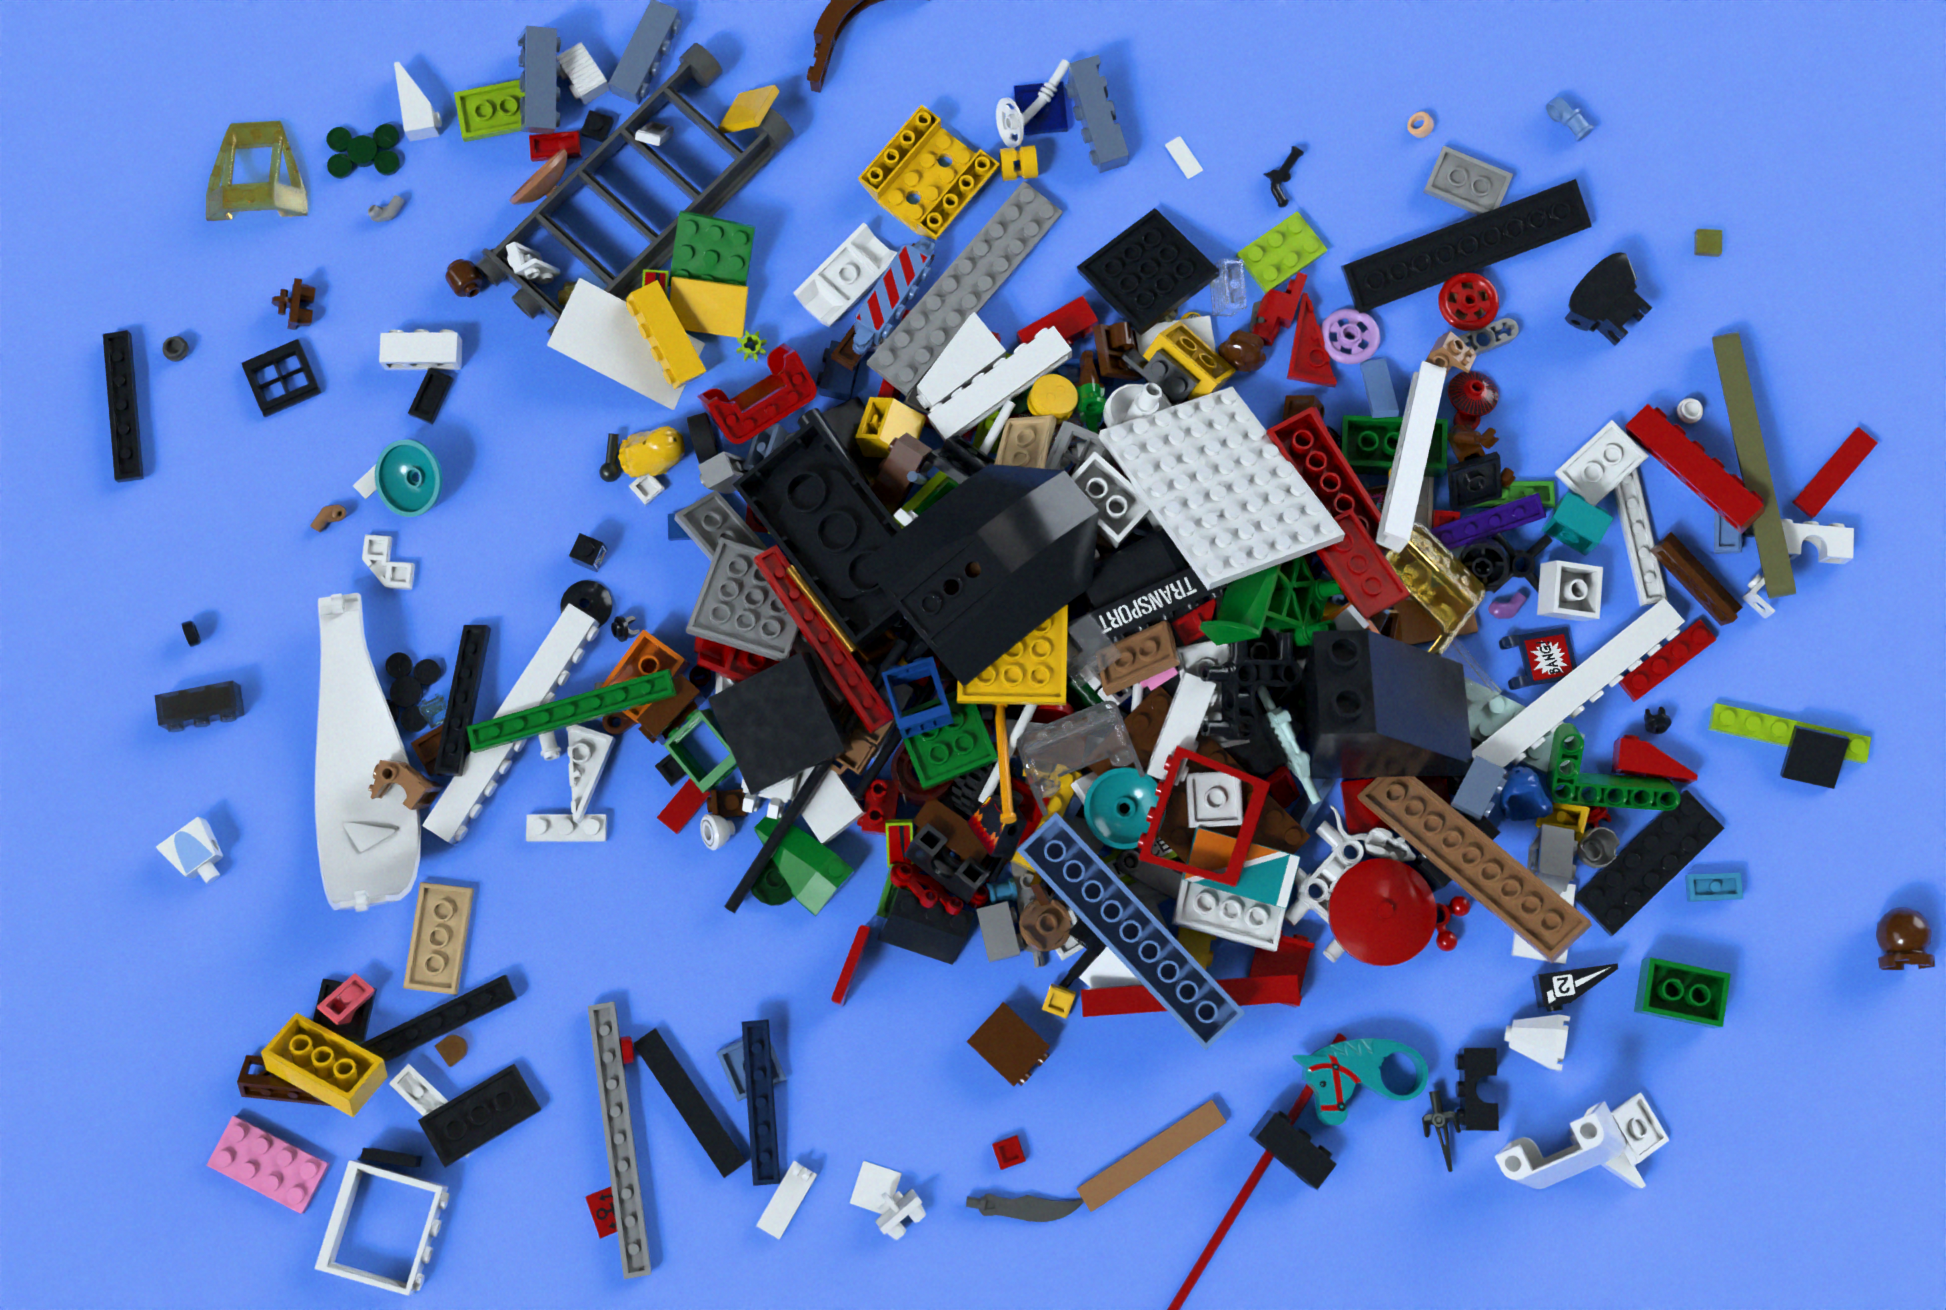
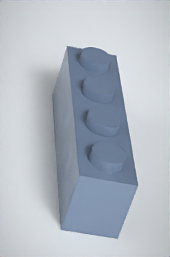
[608,0,682,105]

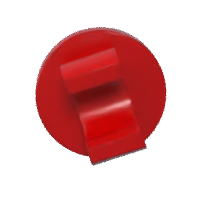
[1586,806,1612,828]

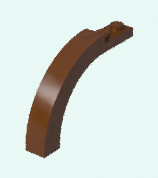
[807,0,930,93]

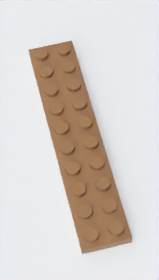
[1357,776,1592,964]

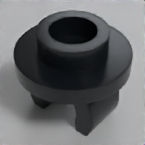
[611,616,640,642]
[1644,707,1672,734]

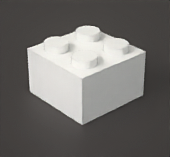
[1537,560,1603,622]

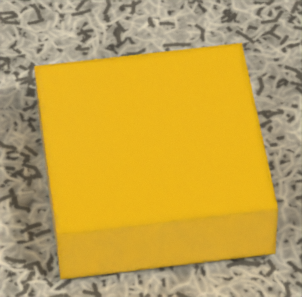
[1042,983,1076,1019]

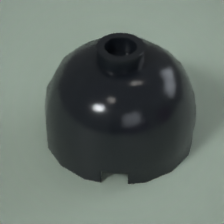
[1456,538,1511,592]

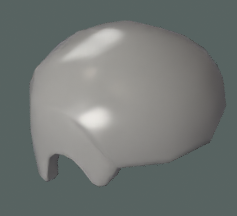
[1577,827,1620,869]

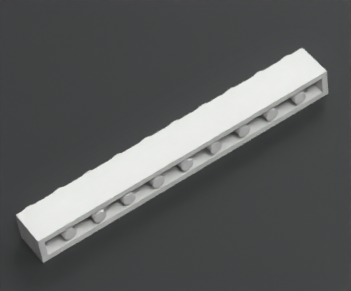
[1472,598,1685,774]
[422,603,599,845]

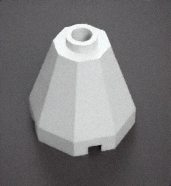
[1504,1015,1570,1072]

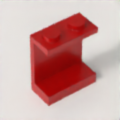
[1248,930,1315,1008]

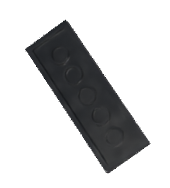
[1574,790,1725,937]

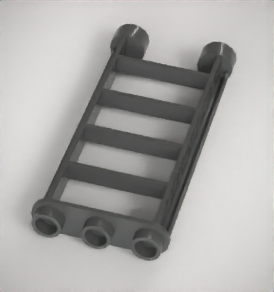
[475,43,795,336]

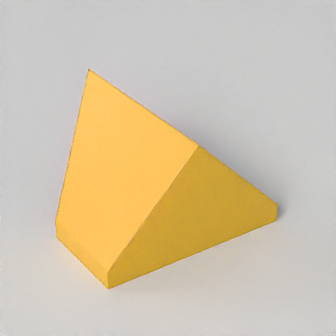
[1535,802,1590,843]

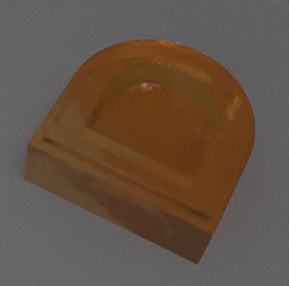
[435,1035,468,1068]

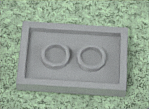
[1423,145,1513,215]

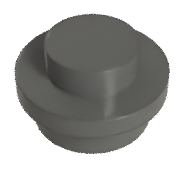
[162,336,189,362]

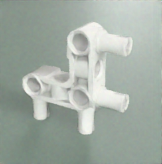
[1284,820,1364,963]

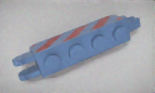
[853,237,935,355]

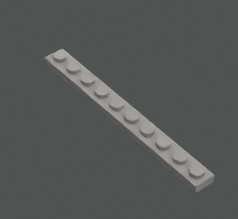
[587,1001,652,1279]

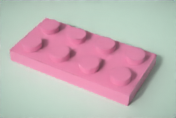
[206,1116,330,1214]

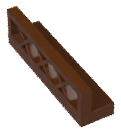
[1650,532,1743,626]
[237,1055,333,1107]

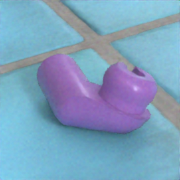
[1488,592,1527,619]

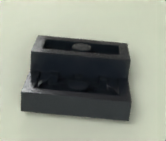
[926,435,995,484]

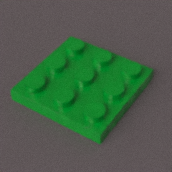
[668,210,756,287]
[893,690,998,790]

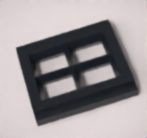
[241,339,322,418]

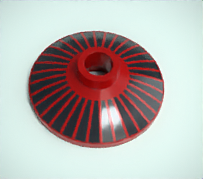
[1448,371,1499,417]

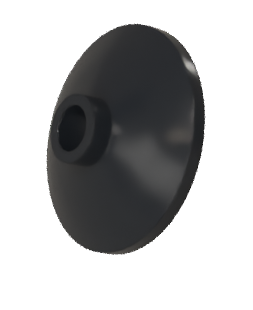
[560,580,612,628]

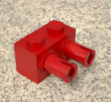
[857,779,900,836]

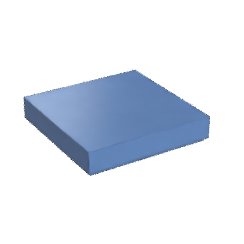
[716,1040,787,1102]

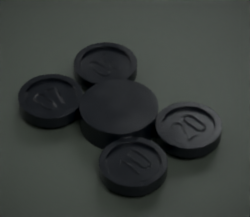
[385,652,441,732]

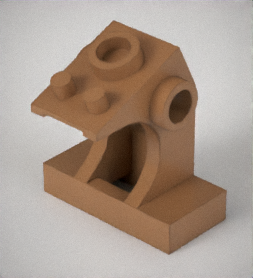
[1425,331,1477,378]
[369,760,443,810]

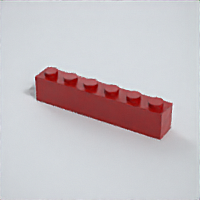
[1625,404,1764,534]

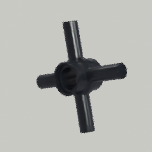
[1491,531,1553,593]

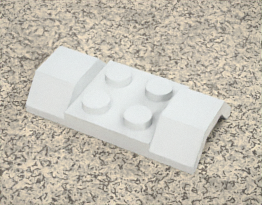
[793,222,897,327]

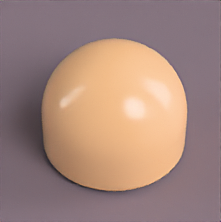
[1407,111,1434,138]

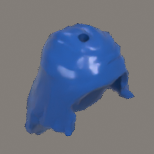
[1500,766,1553,822]

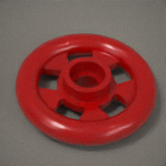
[1438,273,1499,331]

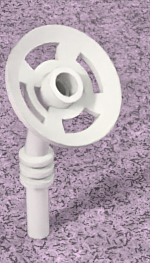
[996,59,1070,148]

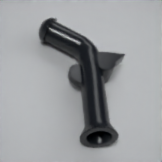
[1263,146,1304,208]

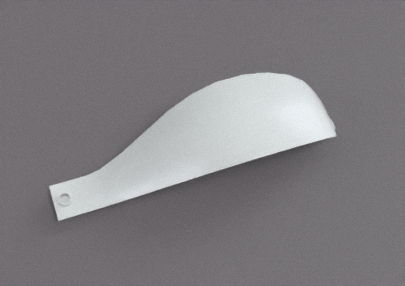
[315,593,421,912]

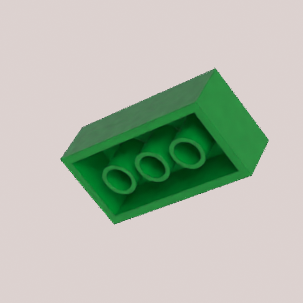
[1340,415,1448,477]

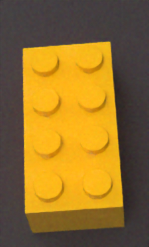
[261,1012,388,1118]

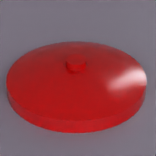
[1328,858,1437,967]

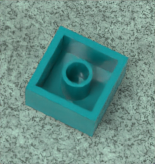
[1541,492,1614,556]

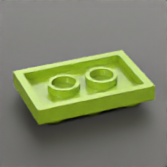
[454,80,525,142]
[1236,211,1328,294]

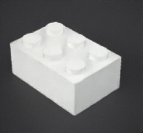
[1071,451,1151,549]

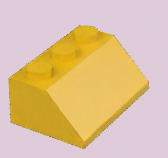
[1143,321,1237,400]

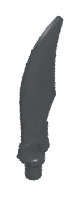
[965,1193,1083,1222]

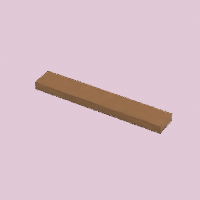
[1076,1099,1227,1212]

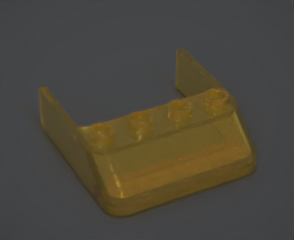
[1382,522,1486,656]

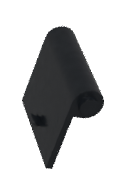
[797,396,887,485]

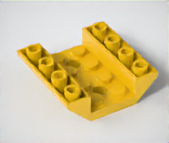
[858,104,1000,240]

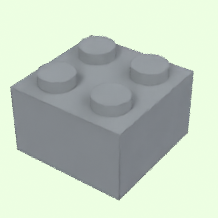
[1527,824,1578,895]

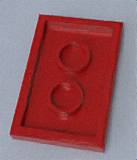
[831,924,872,1007]

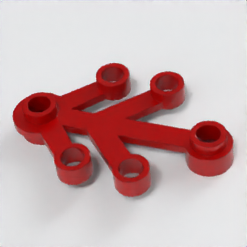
[890,859,989,915]

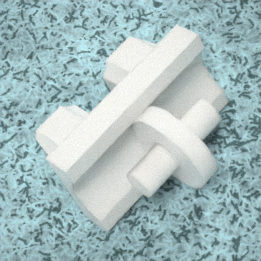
[875,1189,926,1240]

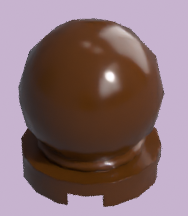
[1875,907,1935,970]

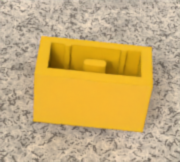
[855,397,926,458]

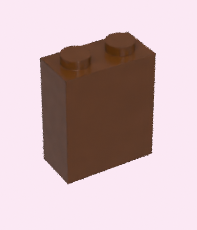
[966,1002,1051,1087]

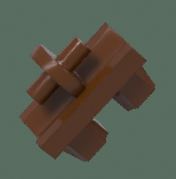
[271,278,316,330]

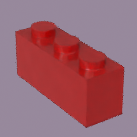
[1016,296,1099,348]

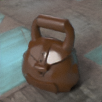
[1218,330,1266,373]

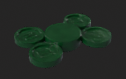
[326,124,400,179]

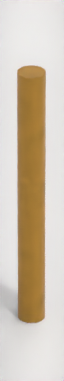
[786,564,859,654]

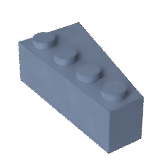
[517,25,561,134]
[1065,55,1129,173]

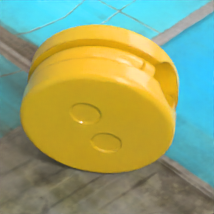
[1027,374,1078,425]

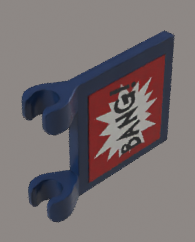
[1498,627,1577,690]

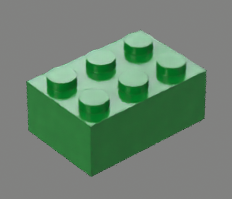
[1634,957,1731,1029]

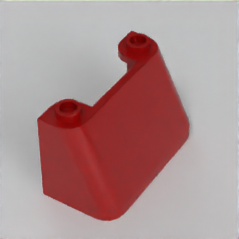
[697,343,817,444]

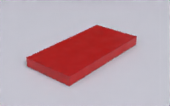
[1316,508,1410,621]
[1340,776,1451,835]

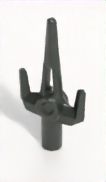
[1421,1090,1461,1172]

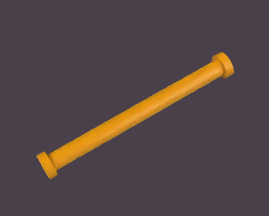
[992,704,1017,824]

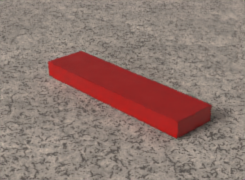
[1792,427,1878,519]

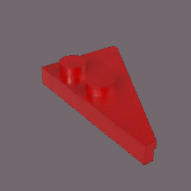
[1286,292,1337,388]

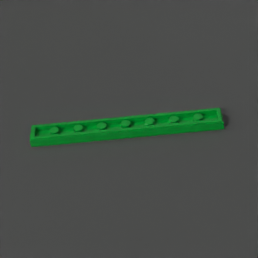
[467,669,677,753]

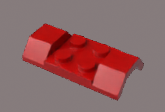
[697,638,793,683]

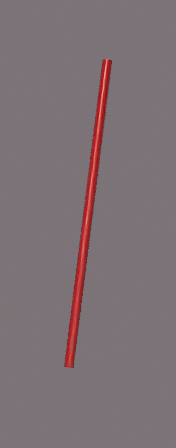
[1167,1033,1347,1310]

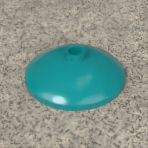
[375,439,443,517]
[1084,767,1166,849]

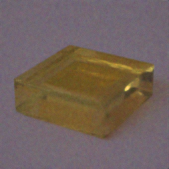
[1694,229,1722,257]

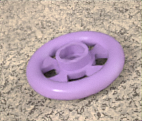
[1320,308,1380,364]

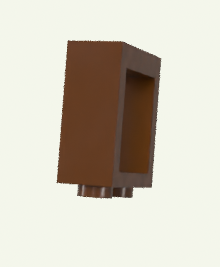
[636,674,706,745]

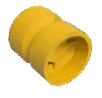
[999,145,1038,181]

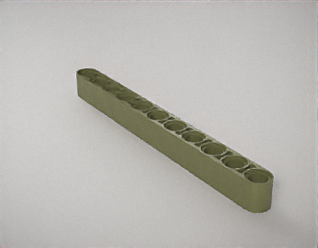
[1712,331,1796,599]

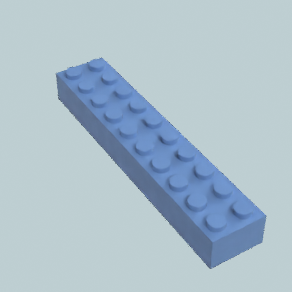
[1016,812,1245,1051]

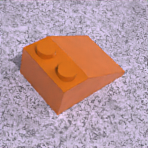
[600,629,690,724]

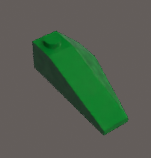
[754,814,854,917]

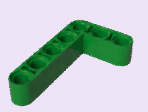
[1546,723,1681,811]

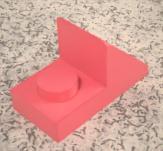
[317,973,375,1025]

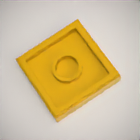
[718,85,779,134]

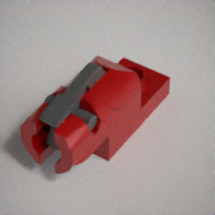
[1249,272,1308,346]

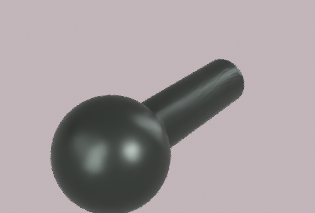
[599,433,620,482]

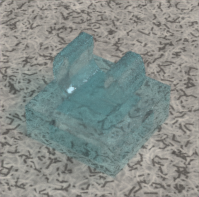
[418,693,448,729]

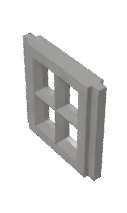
[1044,421,1115,476]

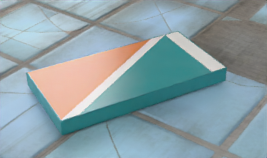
[1182,827,1300,909]

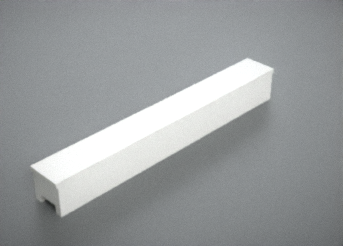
[1375,361,1447,553]

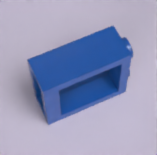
[882,656,954,739]

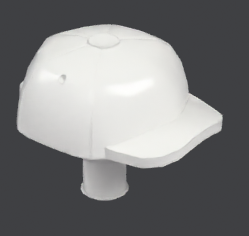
[1103,383,1172,428]

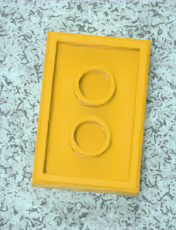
[670,276,749,338]

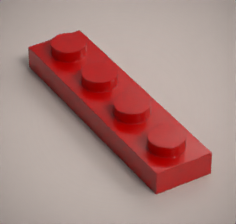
[1619,619,1717,702]

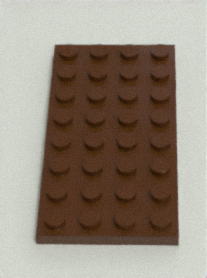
[1083,686,1311,863]

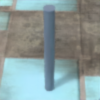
[907,471,931,486]

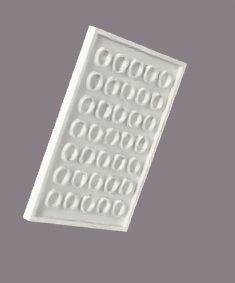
[1099,387,1345,590]

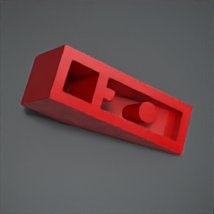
[1611,735,1698,784]

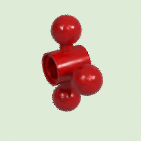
[1435,895,1471,952]

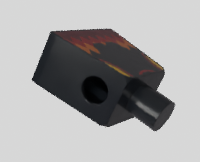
[967,790,1027,858]

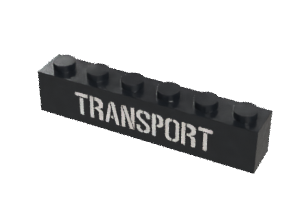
[1068,567,1228,655]

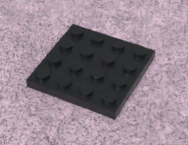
[1077,208,1220,336]

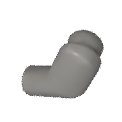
[367,195,405,222]

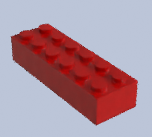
[1266,407,1387,551]

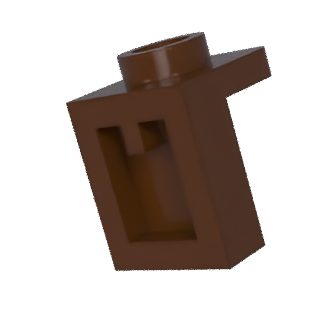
[1282,395,1325,421]
[707,789,747,818]

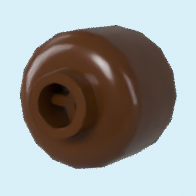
[445,259,483,298]

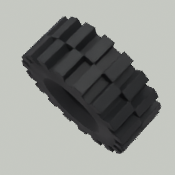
[952,755,1018,817]

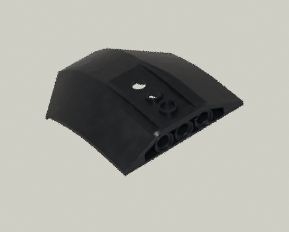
[862,464,1099,687]

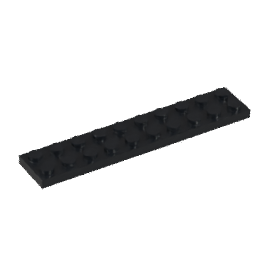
[1340,179,1592,314]

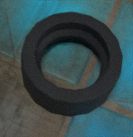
[687,412,719,464]

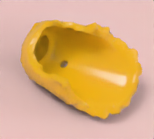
[618,426,685,478]

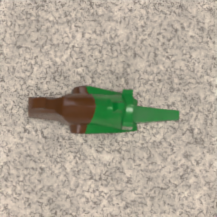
[1074,350,1106,434]

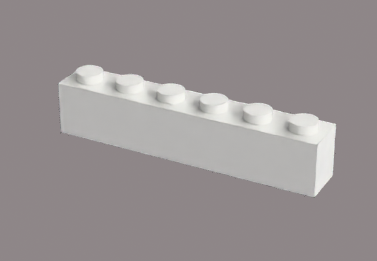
[928,326,1072,442]

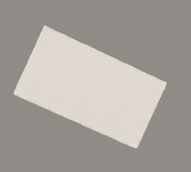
[547,278,705,410]

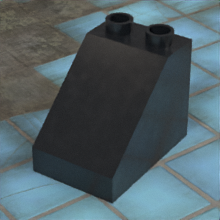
[1300,630,1473,779]

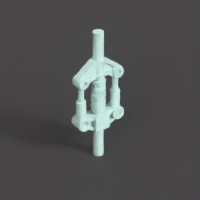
[1256,684,1322,804]

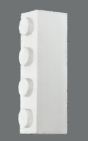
[1145,672,1218,786]

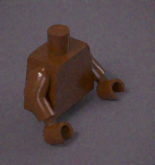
[1447,424,1516,487]

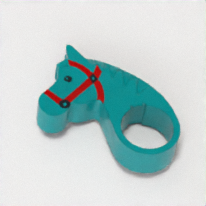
[1292,1038,1428,1125]

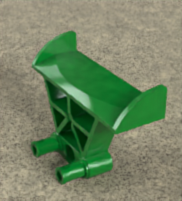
[1200,556,1344,648]

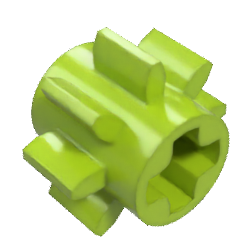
[736,330,767,363]

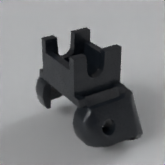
[1564,252,1653,346]

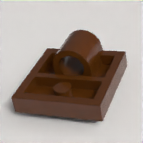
[1093,322,1143,381]

